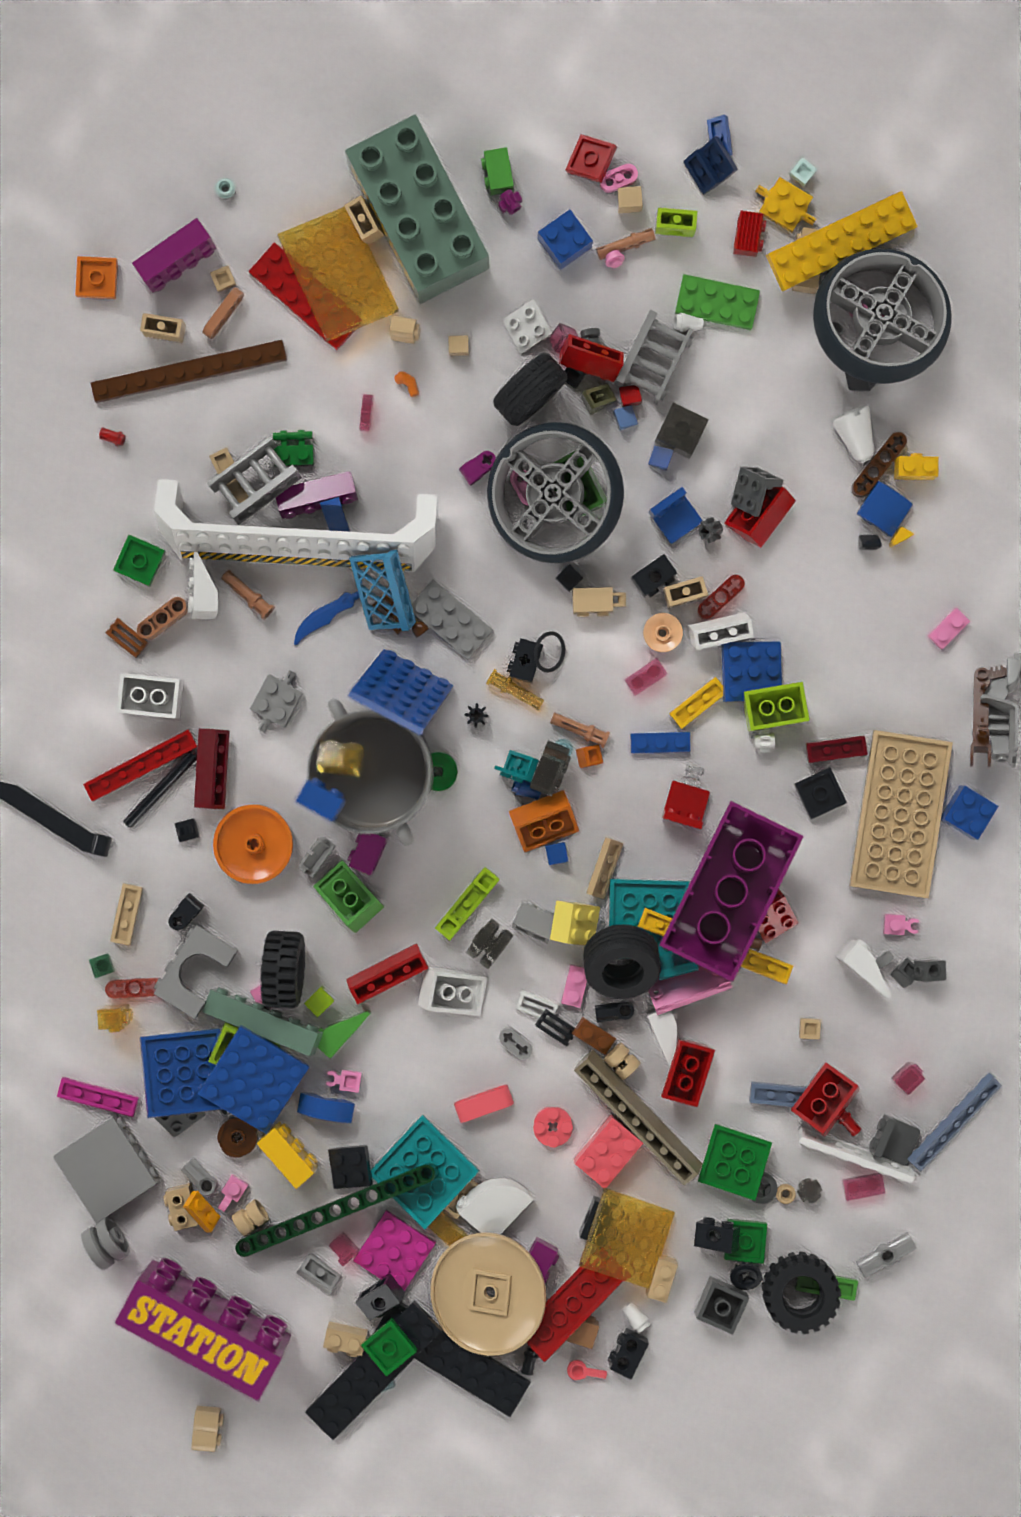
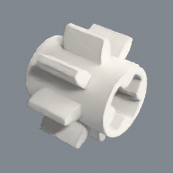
[753,729,775,753]

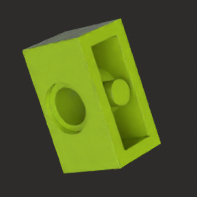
[655,207,698,237]

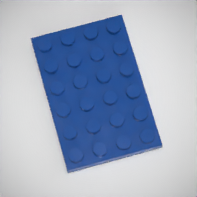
[347,649,454,735]

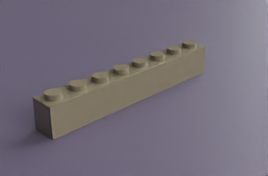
[574,1050,703,1186]

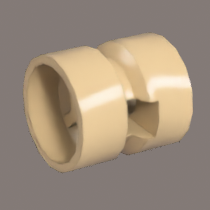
[603,1042,641,1080]
[232,1199,269,1237]

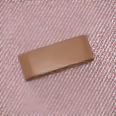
[137,597,188,640]

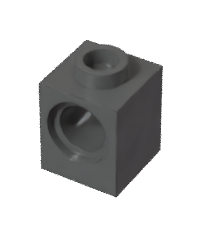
[914,959,946,982]

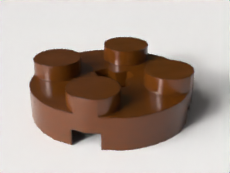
[217,1117,258,1158]

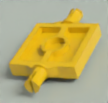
[755,177,817,233]

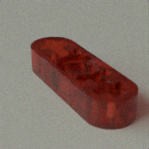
[697,575,745,620]
[105,977,159,998]

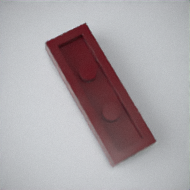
[805,736,868,763]

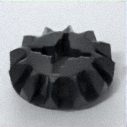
[730,1261,762,1290]

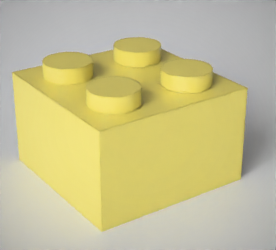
[550,900,600,945]

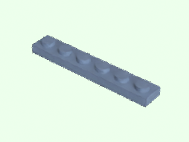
[908,1073,1002,1172]

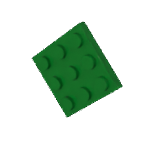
[698,1124,773,1201]

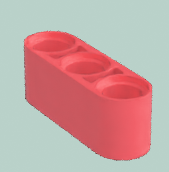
[454,1084,514,1123]

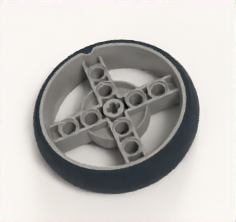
[813,249,952,384]
[487,422,624,563]

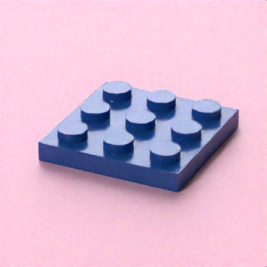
[721,641,782,702]

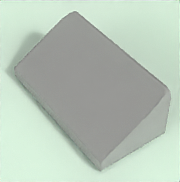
[296,1253,342,1295]

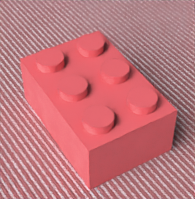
[574,1114,643,1189]

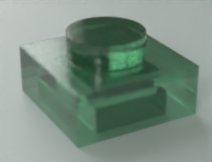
[89,953,115,978]

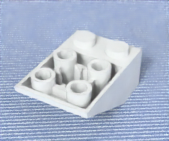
[188,552,218,619]

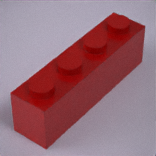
[346,943,429,1005]

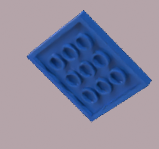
[198,1025,309,1134]
[139,1029,222,1118]

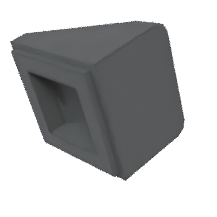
[890,958,915,988]

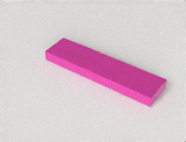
[56,1077,139,1117]

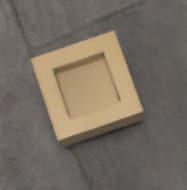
[210,265,236,293]
[799,1018,821,1040]

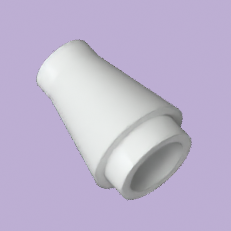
[673,312,704,332]
[622,1302,650,1334]

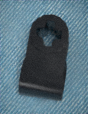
[168,893,205,930]

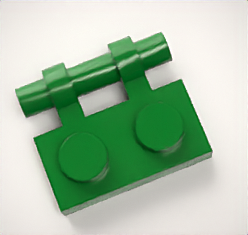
[273,430,314,467]

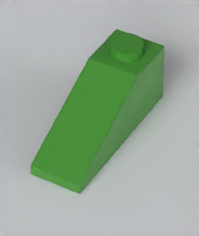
[318,1009,371,1059]

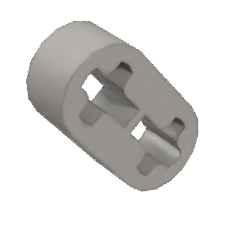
[499,1028,532,1059]

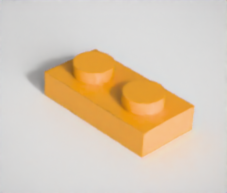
[183,1191,221,1233]

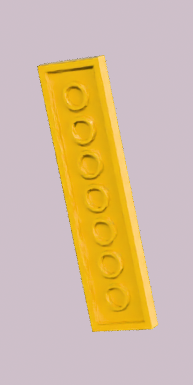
[765,191,918,292]

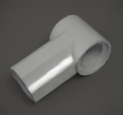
[181,1158,218,1195]

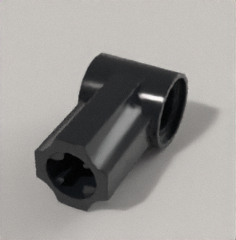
[595,1000,634,1023]

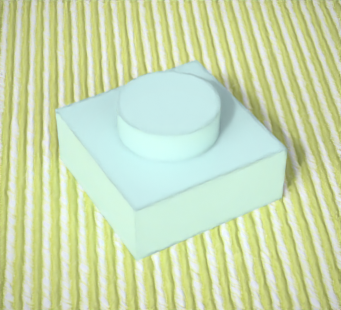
[789,157,817,186]

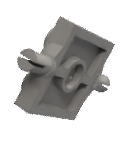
[250,670,304,733]

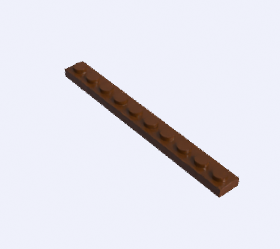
[90,340,287,403]

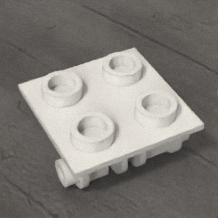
[502,299,553,354]

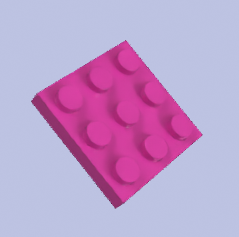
[353,1209,436,1291]

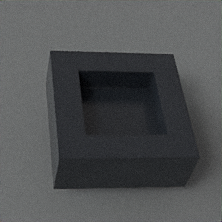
[555,564,583,592]

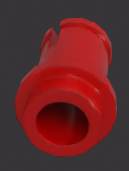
[99,427,126,447]
[838,1110,862,1137]

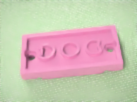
[648,965,732,1016]

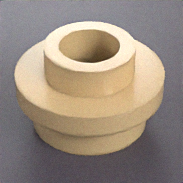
[776,1184,796,1204]

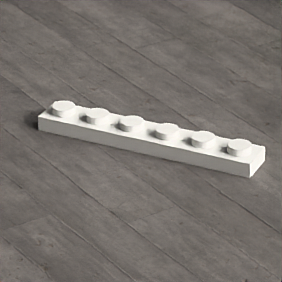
[799,1126,915,1183]

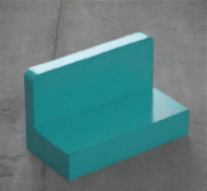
[659,952,699,980]

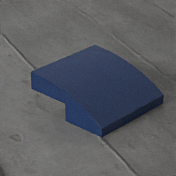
[683,136,738,195]

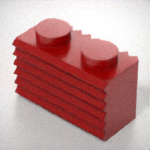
[733,210,766,257]

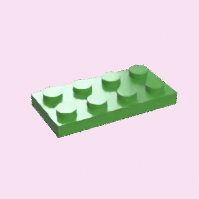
[675,274,760,330]

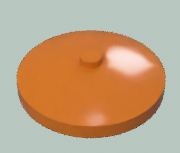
[213,804,293,884]

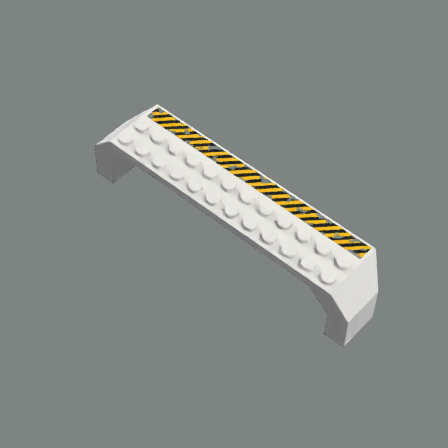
[154,479,438,572]

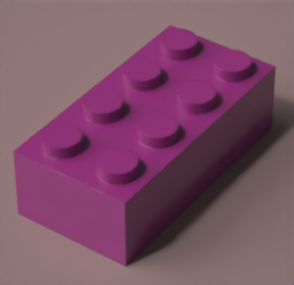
[132,218,217,293]

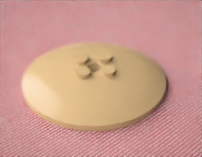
[430,1232,546,1356]

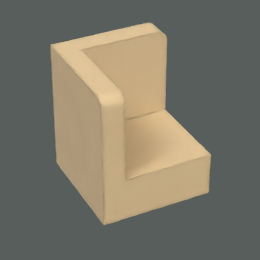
[618,186,643,213]

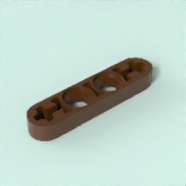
[851,432,907,497]

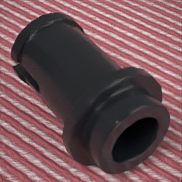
[521,1348,539,1376]

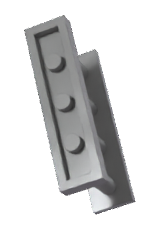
[615,309,694,405]
[207,436,302,525]

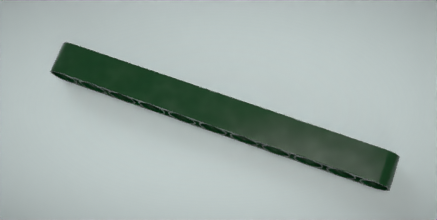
[235,1163,439,1257]

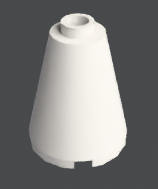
[830,405,874,463]

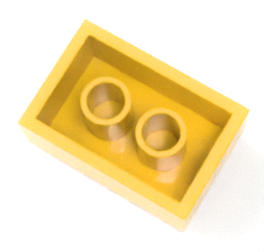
[257,1121,318,1189]

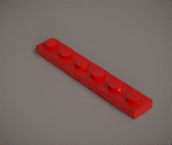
[83,729,198,802]

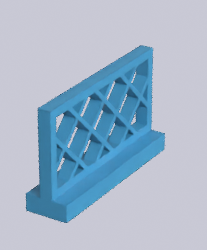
[349,550,416,631]

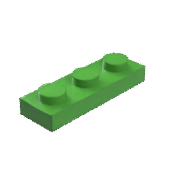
[795,1276,858,1301]

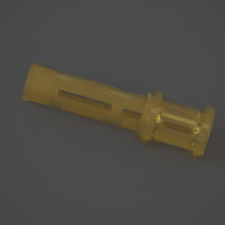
[486,668,544,710]

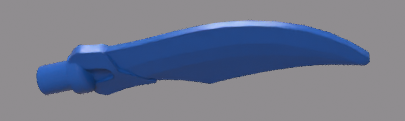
[294,591,360,645]

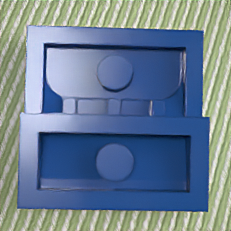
[857,481,913,537]

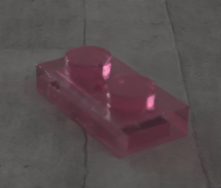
[624,658,668,696]
[842,1173,886,1201]

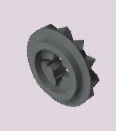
[752,1172,777,1204]

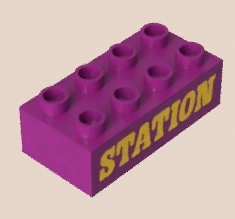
[114,1258,291,1402]

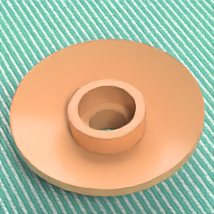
[643,613,683,652]

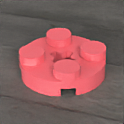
[533,1107,573,1148]

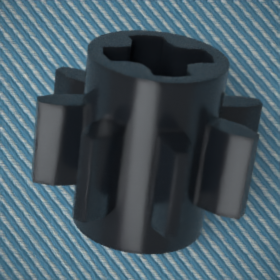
[464,703,489,728]

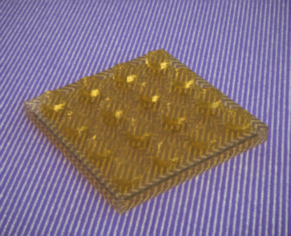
[579,1187,675,1289]

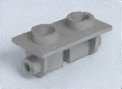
[299,836,336,878]

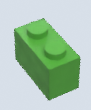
[481,147,514,196]

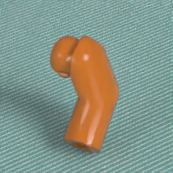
[394,371,419,397]

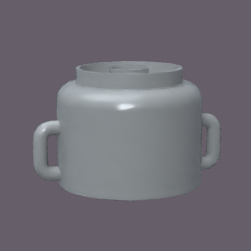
[307,699,434,846]

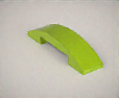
[435,867,500,941]

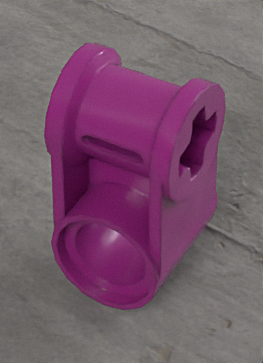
[459,451,496,485]

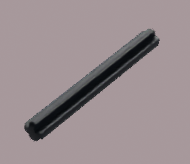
[123,752,197,828]

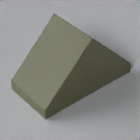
[581,383,617,415]

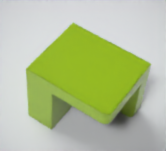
[304,985,334,1018]

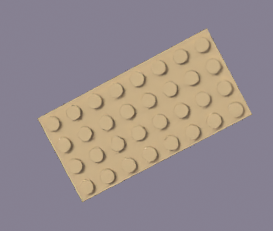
[849,730,953,899]

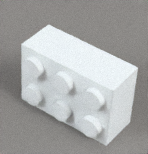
[116,673,184,720]

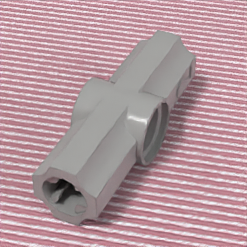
[856,1232,917,1278]

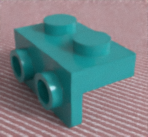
[494,750,539,783]

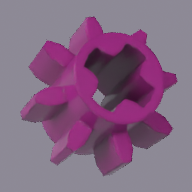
[498,189,523,215]

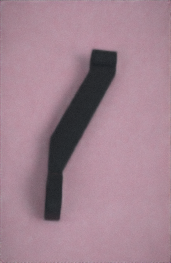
[0,782,112,857]

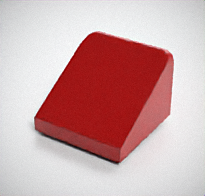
[619,385,642,407]

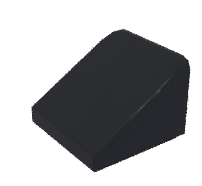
[565,367,587,389]
[858,535,882,550]

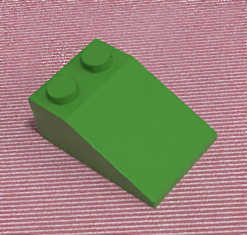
[313,860,385,934]

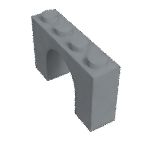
[154,925,239,1019]

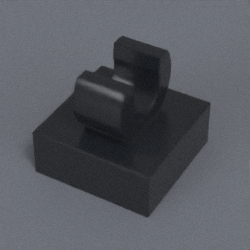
[174,818,199,842]

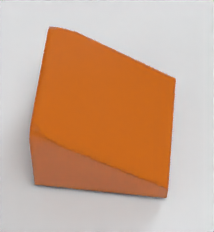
[576,744,603,768]

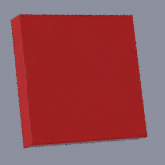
[565,134,617,183]

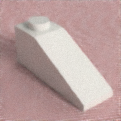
[646,1009,679,1068]

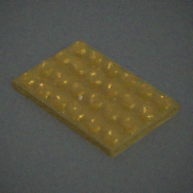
[277,207,399,341]

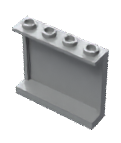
[53,1114,160,1223]

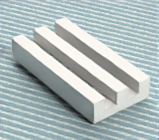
[515,990,559,1022]

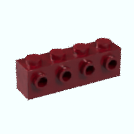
[194,728,230,809]

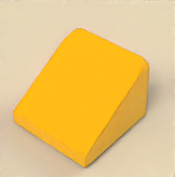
[889,527,914,548]

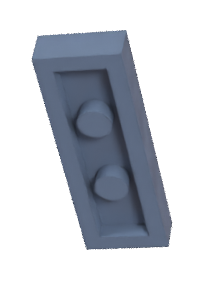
[749,1081,807,1107]

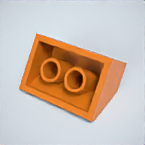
[508,790,579,853]

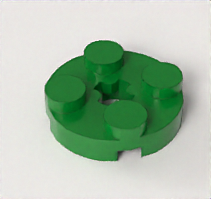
[431,752,458,791]

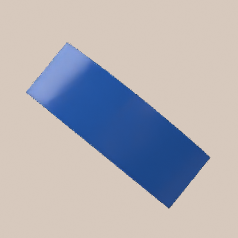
[297,1093,355,1123]

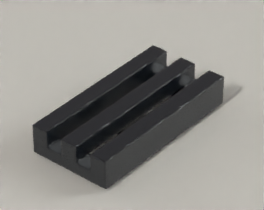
[535,1009,575,1046]

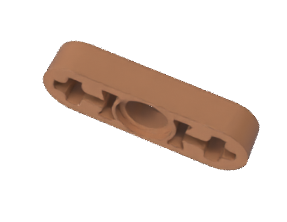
[202,287,244,339]

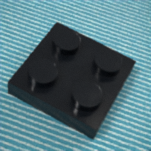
[794,767,847,820]
[328,1145,373,1189]

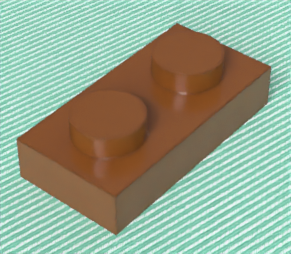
[572,1017,616,1055]

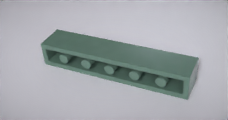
[202,987,323,1056]

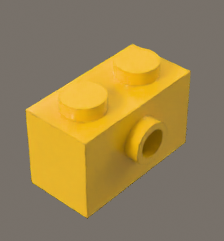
[894,453,939,480]

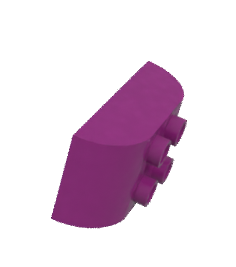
[660,801,804,982]

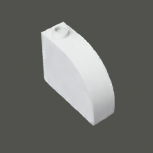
[456,1178,534,1234]

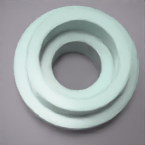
[215,178,235,199]

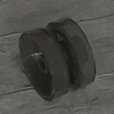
[465,918,514,970]

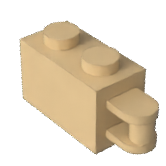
[572,587,626,617]

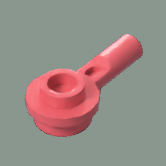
[567,1360,607,1380]

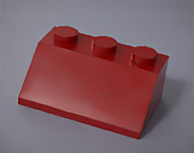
[724,487,796,548]
[661,1039,715,1107]
[791,1062,860,1137]

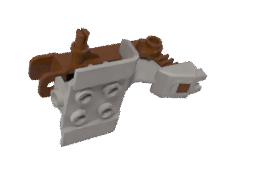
[970,653,1021,768]

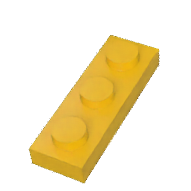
[669,677,723,729]

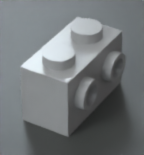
[511,902,554,944]

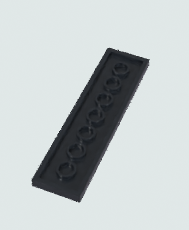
[305,1300,443,1440]
[375,1303,531,1417]

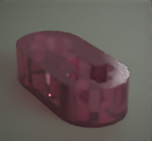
[359,394,374,432]

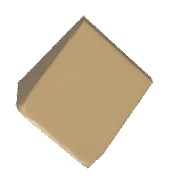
[449,335,469,356]

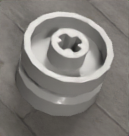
[81,1217,130,1270]

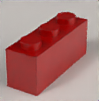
[559,334,624,382]

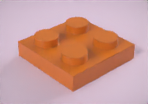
[75,256,118,299]

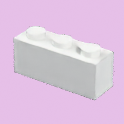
[688,612,754,650]

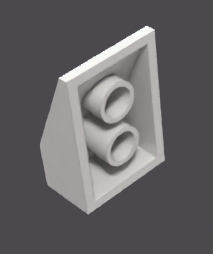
[836,939,891,999]
[418,967,488,1016]

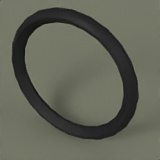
[534,631,565,673]

